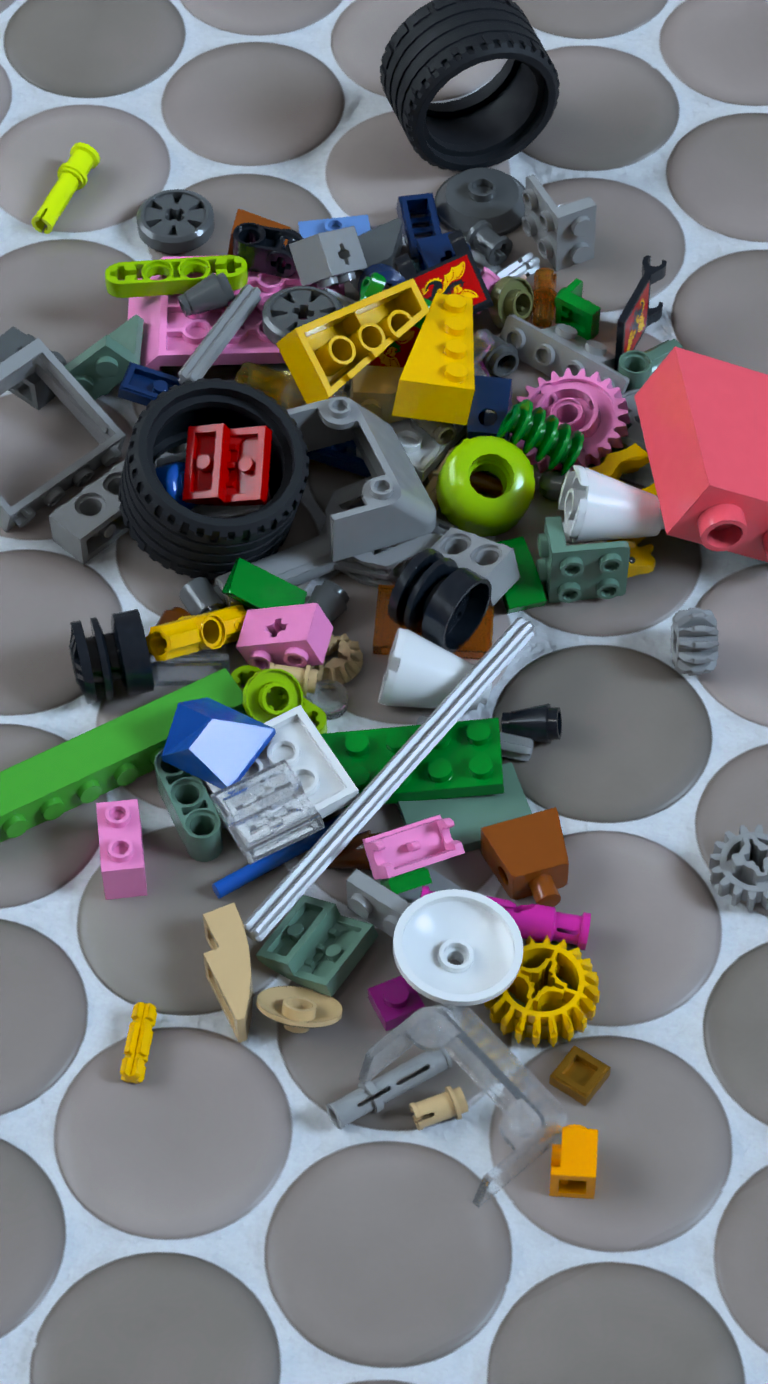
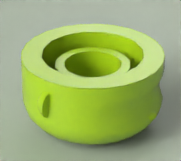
[436,436,535,537]

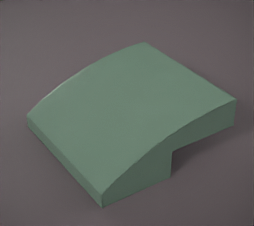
[256,895,379,997]

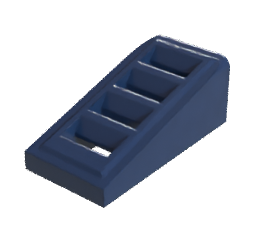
[396,193,442,260]

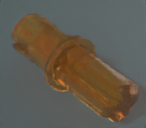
[533,267,557,328]

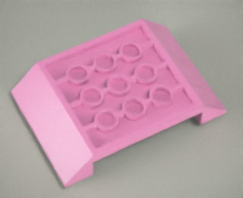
[128,255,345,372]

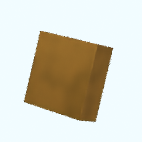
[549,1045,611,1106]

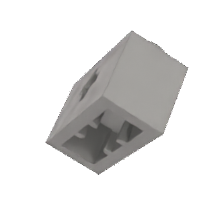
[288,226,368,289]

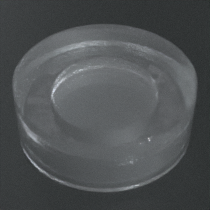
[308,680,348,720]

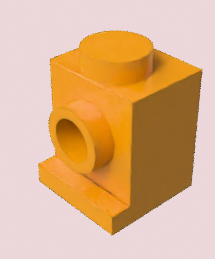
[549,1124,598,1199]

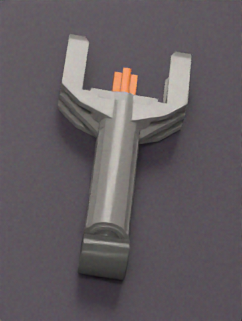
[179,476,443,615]

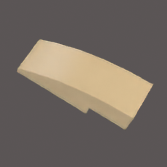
[203,902,253,1043]

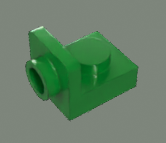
[554,278,601,340]

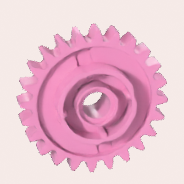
[510,368,630,473]

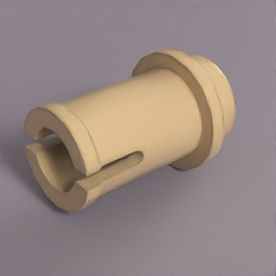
[269,662,318,696]
[409,1085,469,1131]

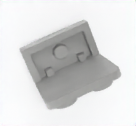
[522,175,597,271]
[346,866,462,937]

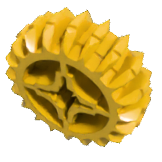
[484,935,600,1048]

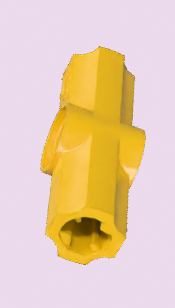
[146,605,247,661]

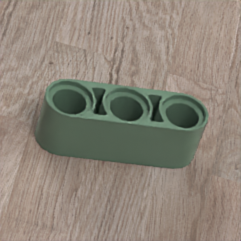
[154,749,223,862]

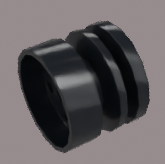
[388,548,492,653]
[69,609,154,704]

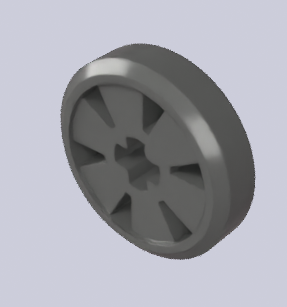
[136,189,215,253]
[262,286,343,346]

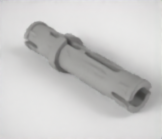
[326,1043,452,1129]

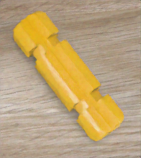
[120,1002,157,1084]

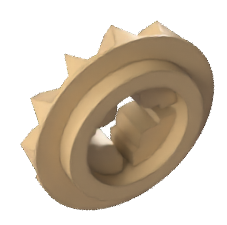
[302,633,363,686]

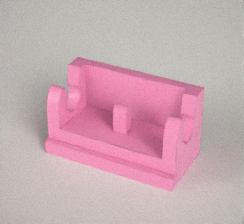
[362,815,465,880]

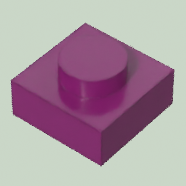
[368,975,425,1031]

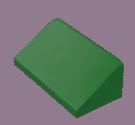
[221,557,307,609]

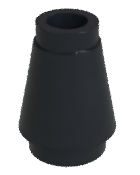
[501,703,562,744]

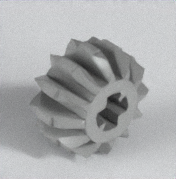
[670,608,719,676]

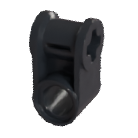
[233,223,303,278]

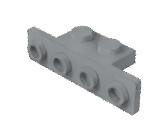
[499,314,629,394]

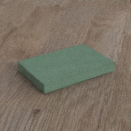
[396,762,532,852]

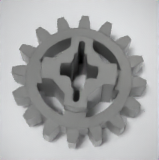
[709,824,768,911]

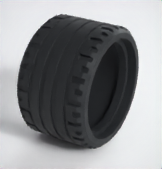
[380,0,560,171]
[118,378,309,580]

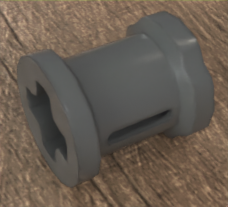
[466,220,513,266]

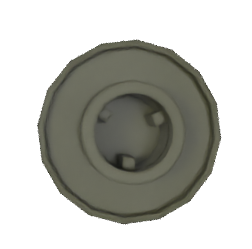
[489,276,534,329]

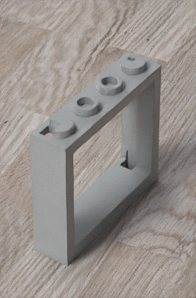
[0,338,126,532]

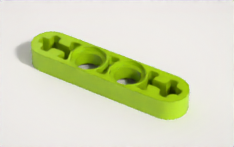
[104,255,248,298]

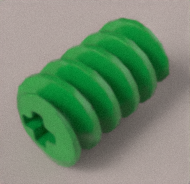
[497,399,584,476]

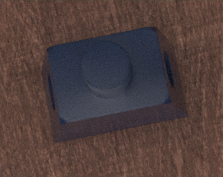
[467,375,512,472]

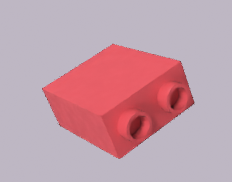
[634,346,768,562]

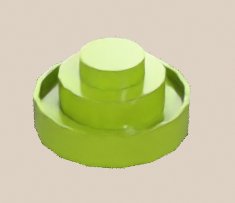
[242,669,303,723]

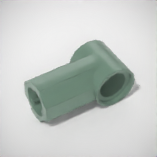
[617,339,683,392]

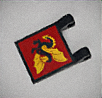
[395,229,494,315]
[614,255,667,371]

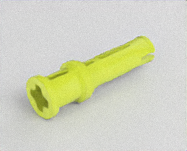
[31,142,100,234]

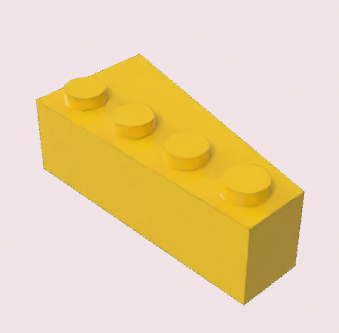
[276,278,430,404]
[392,293,475,425]

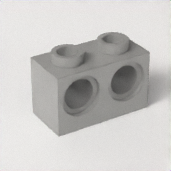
[430,527,520,607]

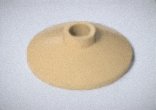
[256,986,343,1033]

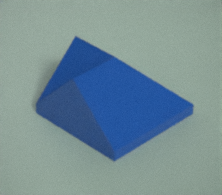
[162,697,276,793]

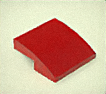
[182,423,272,506]

